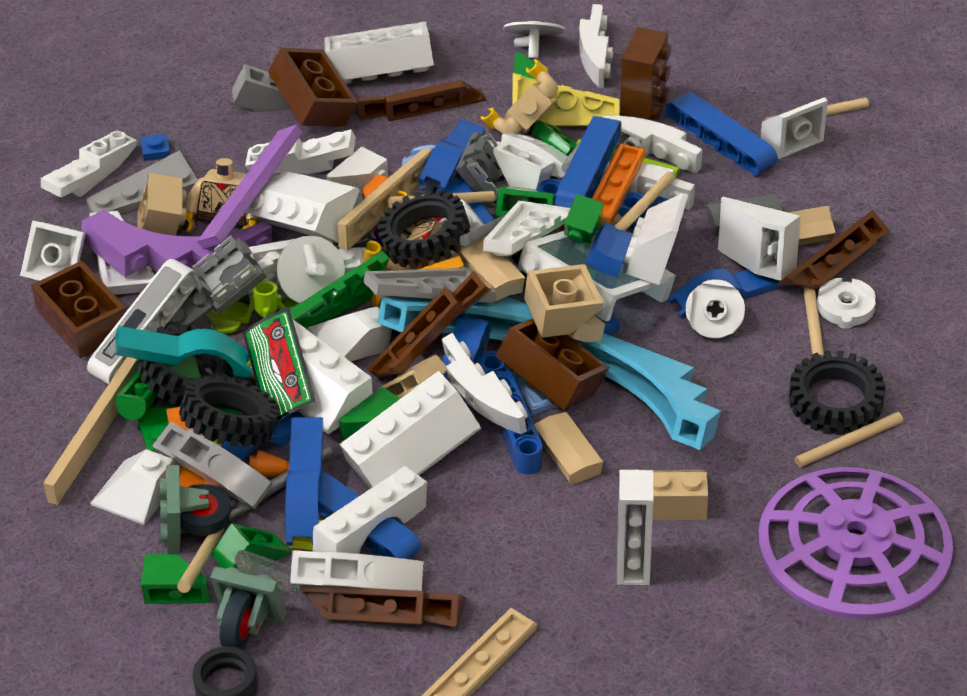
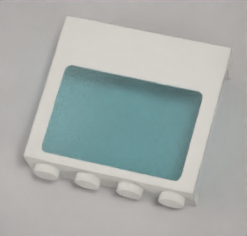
[517,231,676,322]

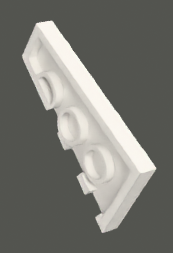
[483,201,571,257]

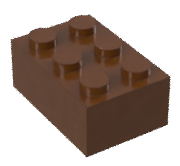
[620,27,671,121]
[268,48,358,127]
[31,261,127,358]
[496,318,610,410]

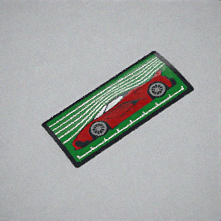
[243,307,316,421]

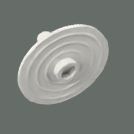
[503,21,565,59]
[277,236,345,304]

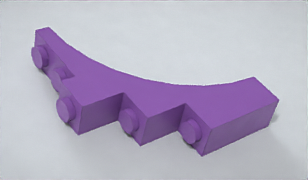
[81,210,272,278]

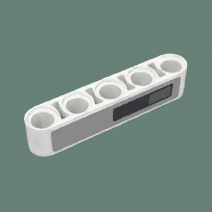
[87,259,199,384]

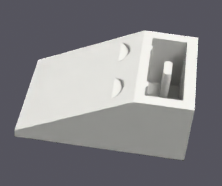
[718,197,801,281]

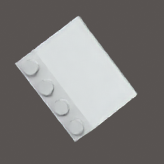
[325,22,434,84]

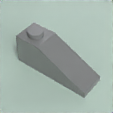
[232,64,291,112]

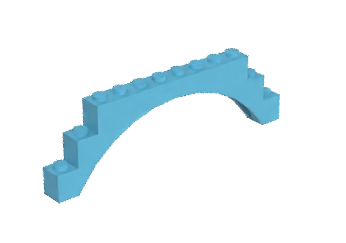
[377,296,721,450]

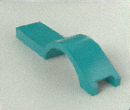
[115,326,251,378]

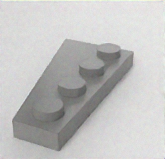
[86,150,198,214]
[364,268,497,303]

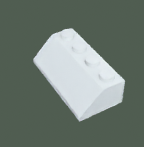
[246,171,360,243]
[624,193,689,285]
[248,320,373,434]
[340,371,481,489]

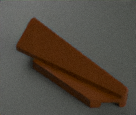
[355,80,486,122]
[778,210,891,290]
[367,271,494,380]
[300,585,466,627]

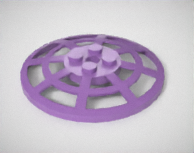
[758,467,953,619]

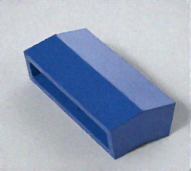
[585,221,633,277]

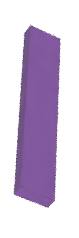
[197,125,302,249]

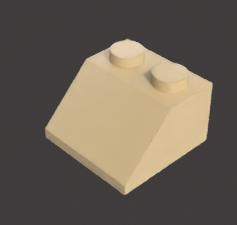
[137,172,186,236]
[524,264,604,338]
[653,470,708,520]

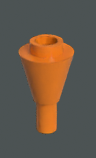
[249,449,289,478]

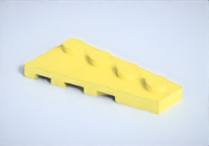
[512,73,620,127]

